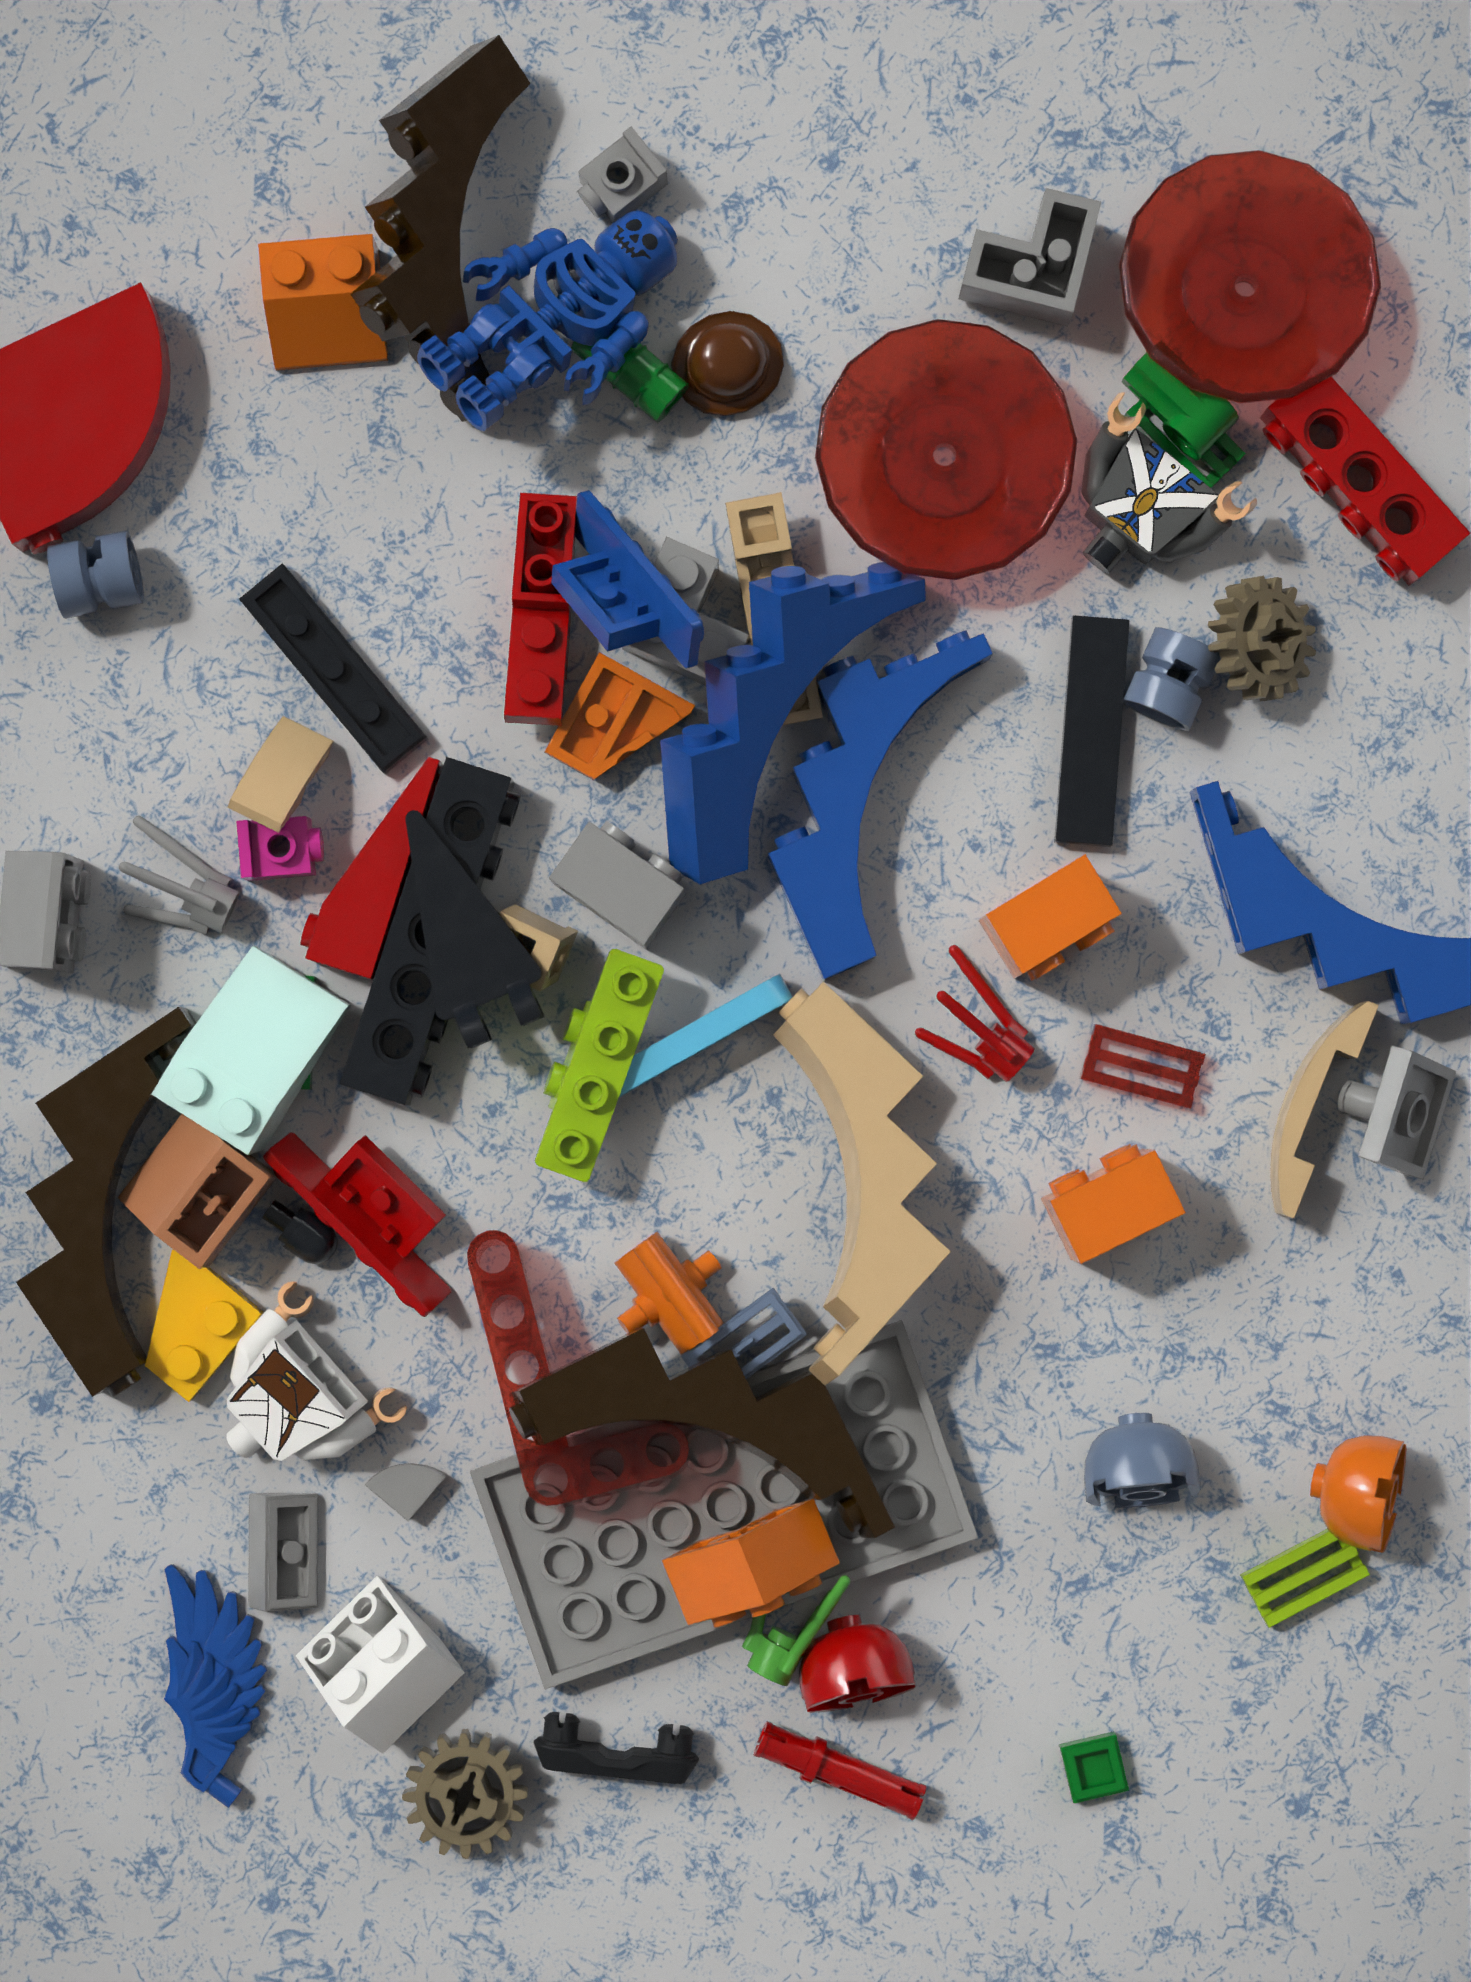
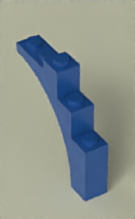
[660,562,926,885]
[768,630,993,981]

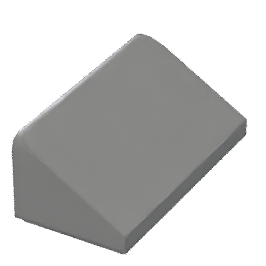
[248,1493,318,1612]

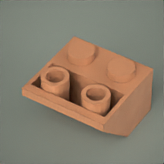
[117,1114,277,1269]

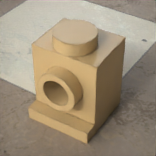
[499,904,578,991]

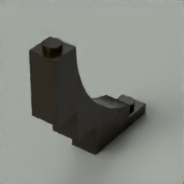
[16,1007,197,1398]
[509,1328,895,1538]

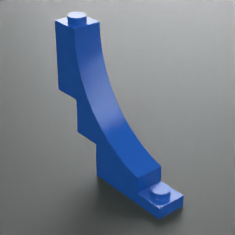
[1189,781,1471,1024]

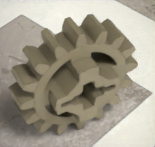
[1208,576,1316,701]
[402,1729,528,1859]

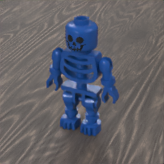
[417,210,678,431]

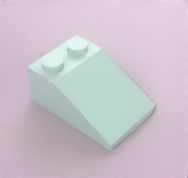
[151,946,351,1155]

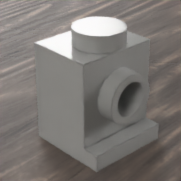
[577,126,668,223]

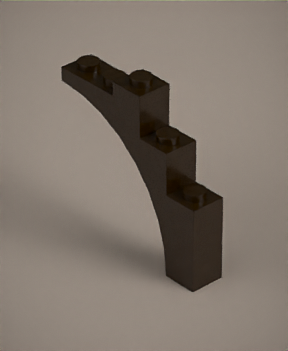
[350,35,531,422]

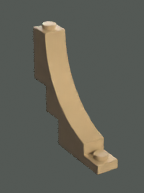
[773,982,951,1385]

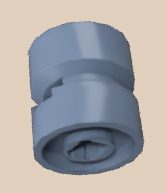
[47,530,144,619]
[1122,627,1221,731]

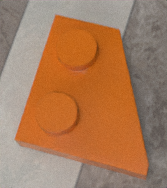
[544,652,695,780]

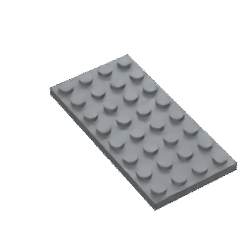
[470,1320,978,1690]

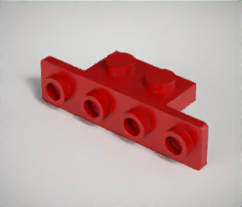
[263,1132,451,1317]

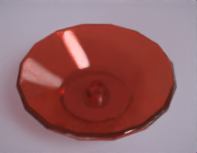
[1119,150,1381,404]
[815,319,1078,580]

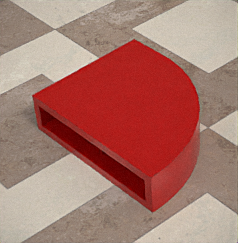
[0,282,171,554]

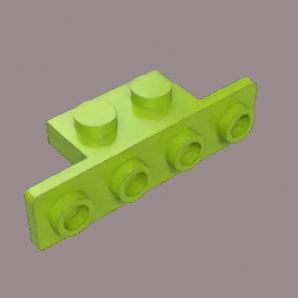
[535,949,664,1182]

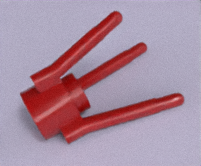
[915,945,1035,1082]

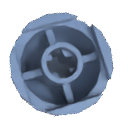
[1084,1413,1201,1508]

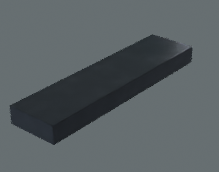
[239,563,428,774]
[1054,615,1130,847]

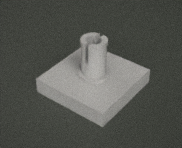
[1338,1046,1456,1180]

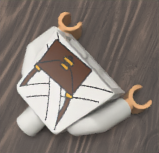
[226,1281,407,1462]

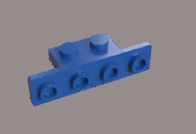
[551,490,704,669]

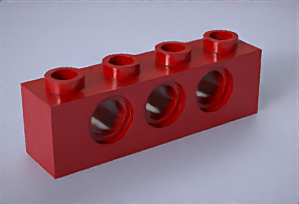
[1260,363,1470,586]

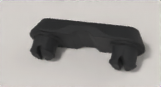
[534,1712,699,1784]

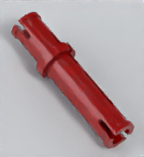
[753,1721,926,1821]

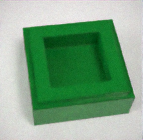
[1059,1731,1129,1804]

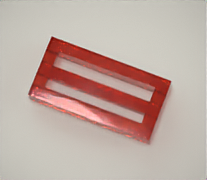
[1079,1024,1206,1109]

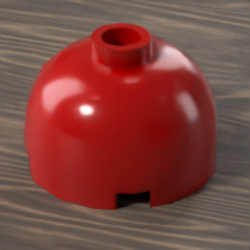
[799,1615,916,1713]

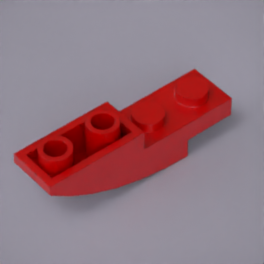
[504,493,577,726]

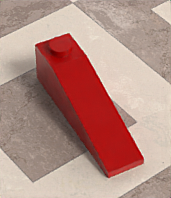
[300,757,443,980]

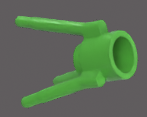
[742,1575,850,1686]

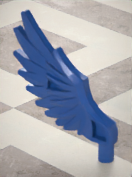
[164,1564,267,1808]

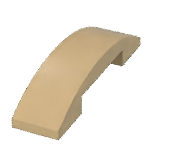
[725,492,823,725]
[1270,1001,1379,1218]

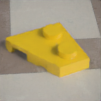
[145,1250,264,1402]

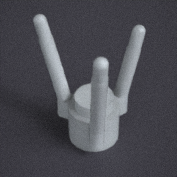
[119,816,240,935]

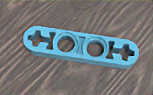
[619,974,793,1097]

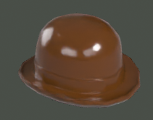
[671,311,784,416]

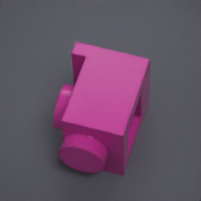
[236,816,324,881]

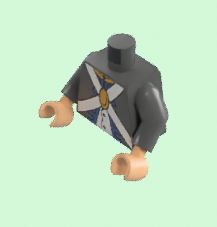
[1081,392,1257,574]

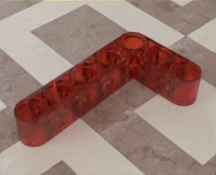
[467,1230,691,1509]

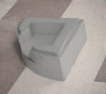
[365,1463,446,1521]

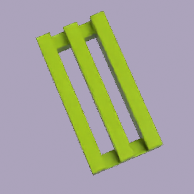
[1240,1529,1370,1628]

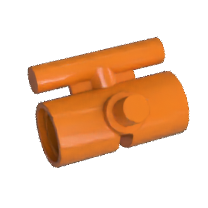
[614,1231,724,1355]

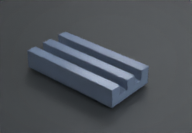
[681,1288,808,1380]

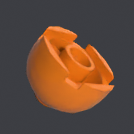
[1310,1435,1407,1553]

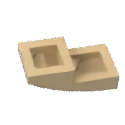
[227,716,333,833]

